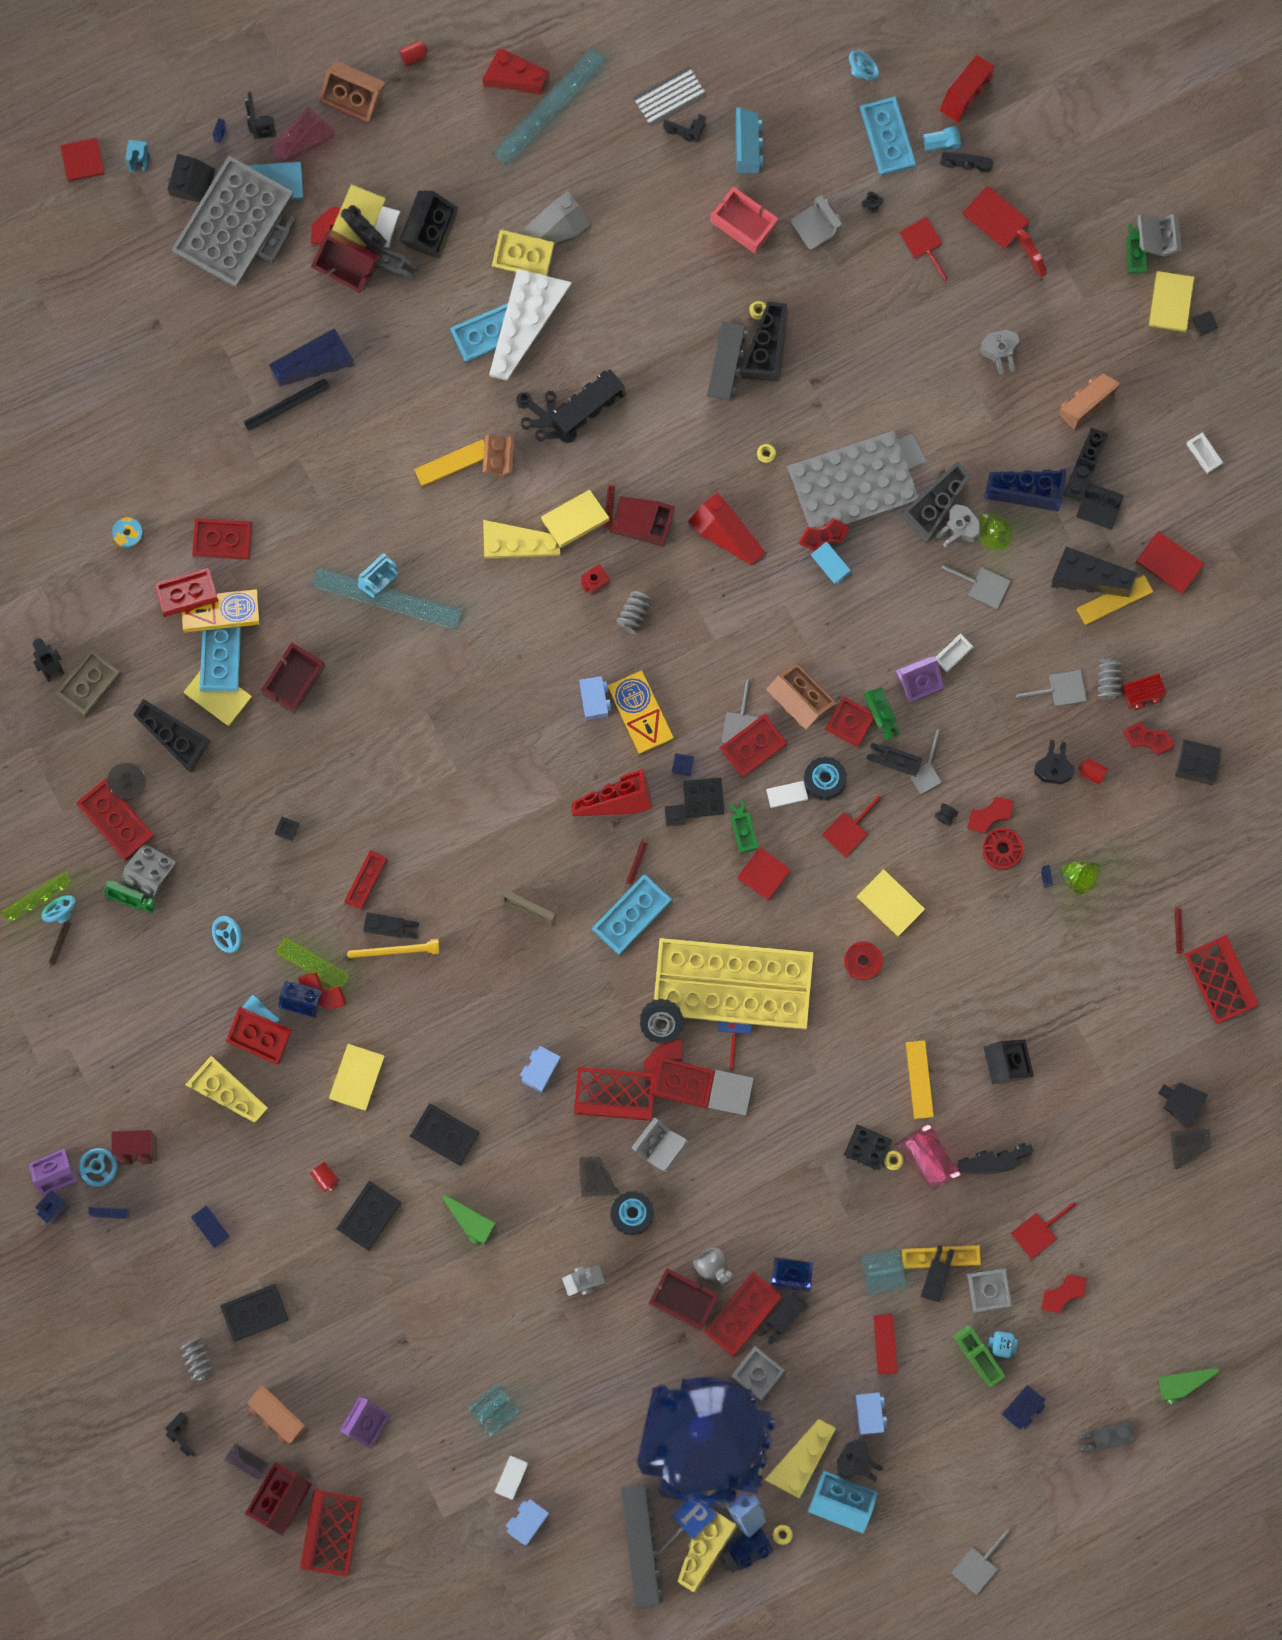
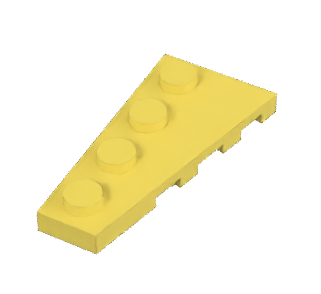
[483,520,560,558]
[186,1056,269,1123]
[765,1419,836,1499]
[677,1507,738,1593]

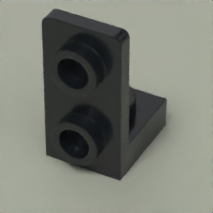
[663,114,706,142]
[164,1411,197,1457]

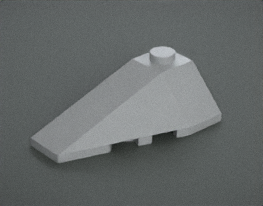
[518,191,591,245]

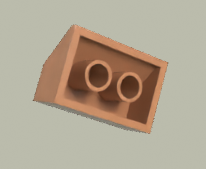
[318,61,386,122]
[1059,373,1120,430]
[766,663,836,730]
[247,1385,307,1445]

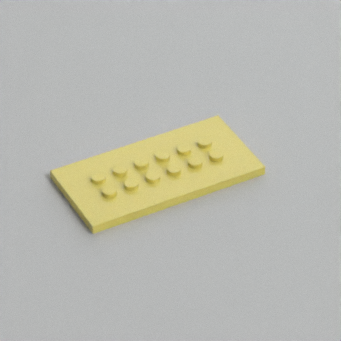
[654,938,813,1030]

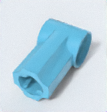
[923,127,962,152]
[242,995,280,1023]

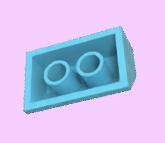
[735,108,763,174]
[808,1470,878,1533]

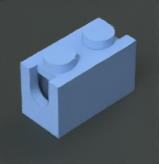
[579,676,611,721]
[520,1046,561,1093]
[855,1392,887,1435]
[728,1492,766,1538]
[506,1499,549,1546]

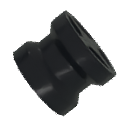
[934,803,958,826]

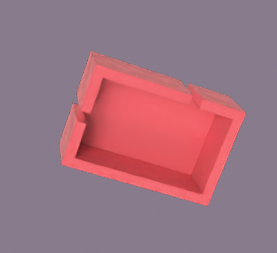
[710,187,778,254]

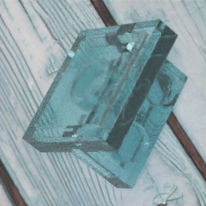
[860,1249,907,1295]
[467,1384,520,1436]

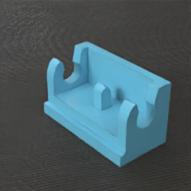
[125,140,151,172]
[811,542,853,584]
[358,553,398,598]

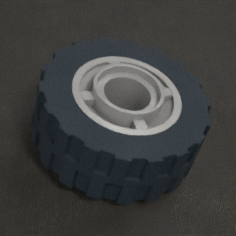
[640,999,683,1044]

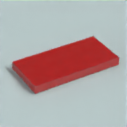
[76,779,155,861]
[703,1272,783,1357]

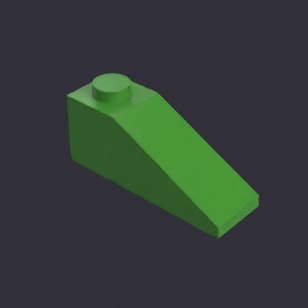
[443,1195,496,1246]
[1158,1368,1219,1404]

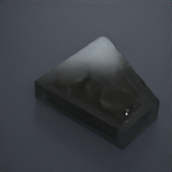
[1170,1128,1212,1169]
[579,1156,619,1197]

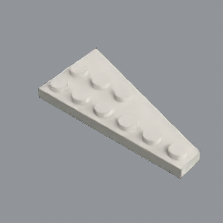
[489,269,572,381]

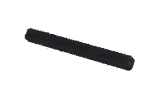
[244,379,329,430]

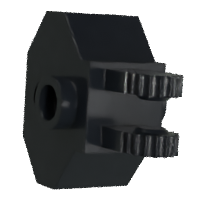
[33,638,65,682]
[1034,740,1075,785]
[836,1439,884,1482]

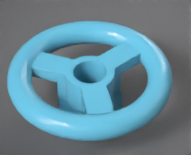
[849,50,879,81]
[41,895,76,923]
[212,916,242,953]
[79,1148,118,1187]

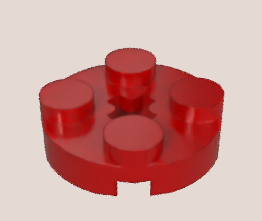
[844,941,883,981]

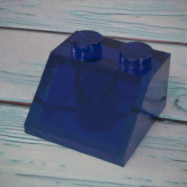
[771,1257,813,1293]

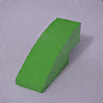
[952,1325,1005,1388]

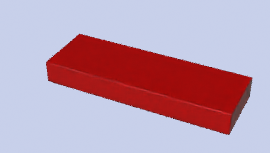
[344,850,388,911]
[873,1314,898,1375]

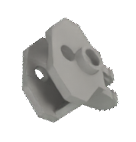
[980,329,1019,375]
[936,504,979,548]
[562,1265,605,1297]

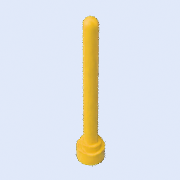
[347,939,440,958]

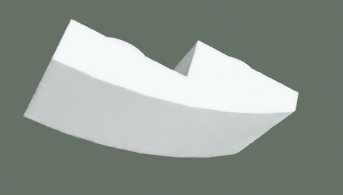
[375,206,401,248]

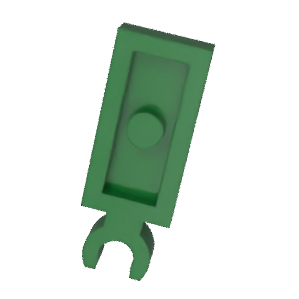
[1126,223,1147,274]
[863,687,900,740]
[730,800,758,854]
[104,880,156,913]

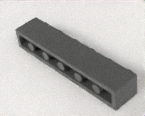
[621,1485,663,1608]

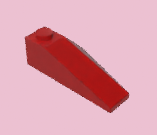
[572,769,652,816]

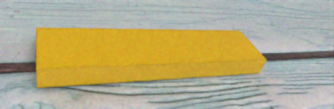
[414,439,485,487]
[1077,575,1153,626]
[905,1040,934,1120]
[901,1245,981,1269]

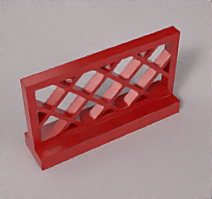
[1184,935,1259,1025]
[574,1067,655,1121]
[299,1490,361,1577]

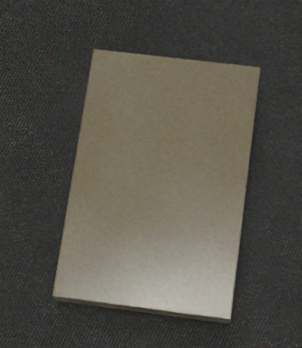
[55,649,121,717]
[501,888,556,926]

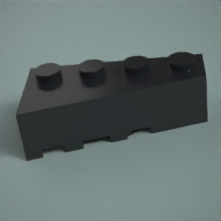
[740,302,788,382]
[551,369,626,437]
[1051,546,1137,597]
[133,699,211,773]

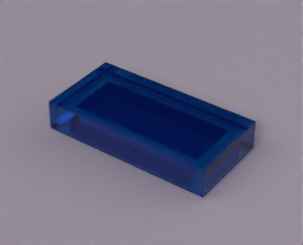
[191,1205,230,1249]
[88,1207,130,1219]

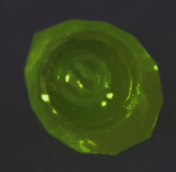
[979,513,1012,550]
[1059,861,1100,895]

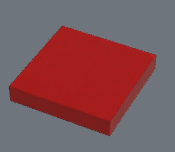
[60,138,105,182]
[825,696,874,748]
[737,847,791,901]

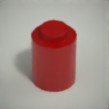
[399,40,428,67]
[1078,758,1108,785]
[310,1162,339,1193]

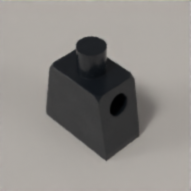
[1158,1083,1208,1128]

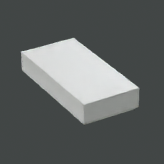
[1186,432,1223,474]
[936,633,974,674]
[766,781,808,809]
[495,1456,528,1500]

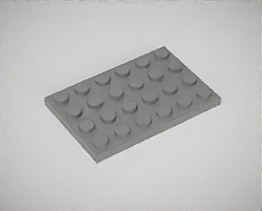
[171,156,294,288]
[787,431,918,528]

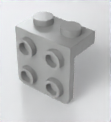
[791,195,843,250]
[1138,214,1182,257]
[121,844,175,899]
[631,1117,688,1172]

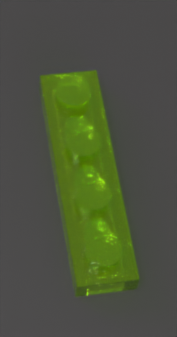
[0,871,71,921]
[274,936,351,989]

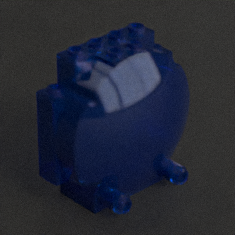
[637,1377,775,1508]

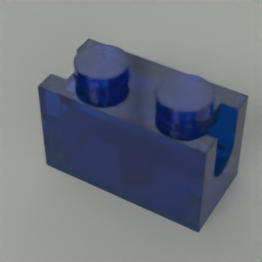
[35,1190,70,1224]

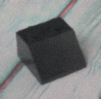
[168,154,215,203]
[1175,739,1221,785]
[984,1039,1034,1084]

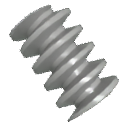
[617,591,653,634]
[1097,659,1123,700]
[179,1337,215,1381]

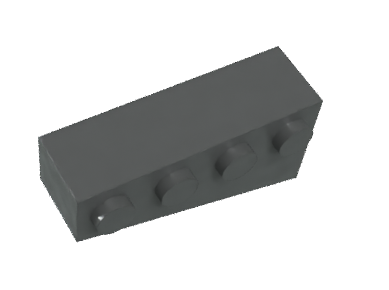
[707,321,748,401]
[900,461,970,543]

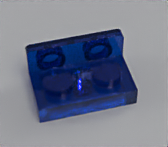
[278,980,322,1018]
[1001,1384,1046,1430]
[726,1528,774,1570]

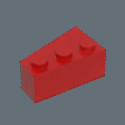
[482,47,549,95]
[939,54,995,123]

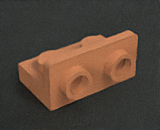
[483,434,515,477]

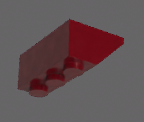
[245,1462,312,1536]

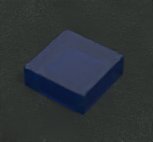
[212,118,227,143]
[672,753,694,776]
[1040,865,1053,888]

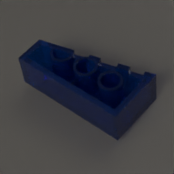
[269,328,354,386]
[984,469,1067,512]

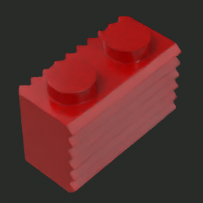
[1121,673,1167,710]

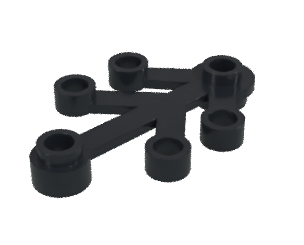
[516,391,577,443]

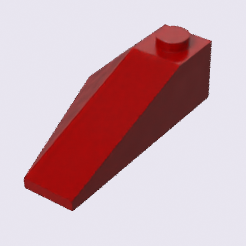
[688,492,766,566]

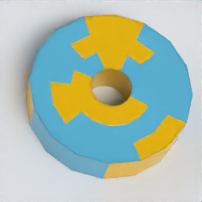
[112,517,143,548]

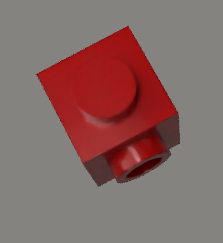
[580,564,610,596]

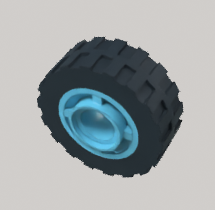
[804,756,847,801]
[610,1191,654,1236]

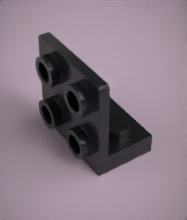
[245,91,277,139]

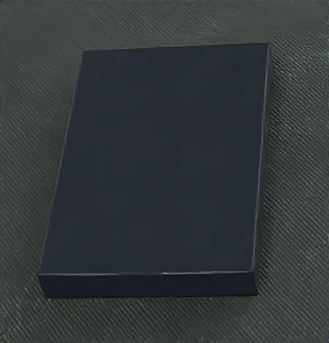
[410,1103,480,1166]
[336,1181,402,1251]
[220,1284,289,1342]

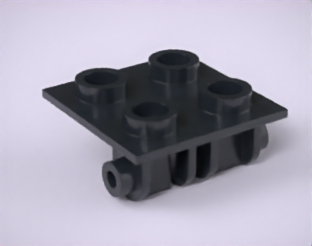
[1076,483,1124,530]
[683,777,724,818]
[844,1125,892,1171]

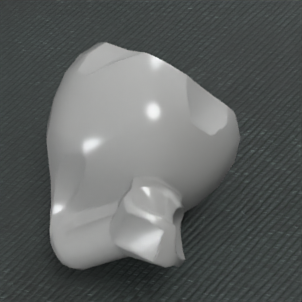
[692,1248,732,1288]

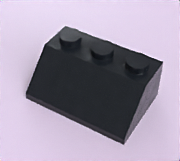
[399,190,458,258]

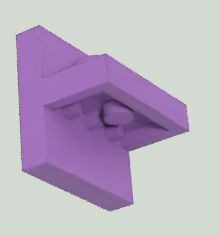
[896,656,944,703]
[29,1149,78,1196]
[340,1397,390,1449]

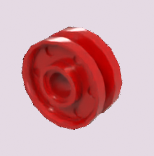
[983,828,1023,870]

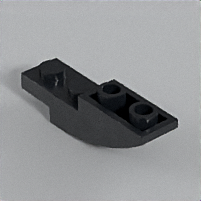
[1063,427,1109,502]
[955,1143,1034,1174]

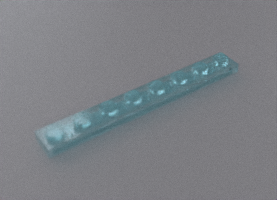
[493,47,606,166]
[311,567,462,630]

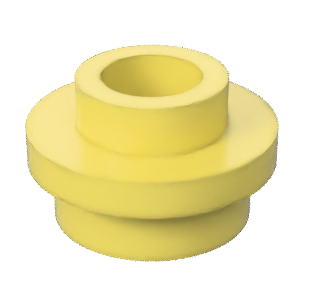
[749,301,766,320]
[757,444,776,463]
[884,1151,903,1170]
[773,1525,793,1545]

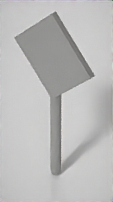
[909,729,942,795]

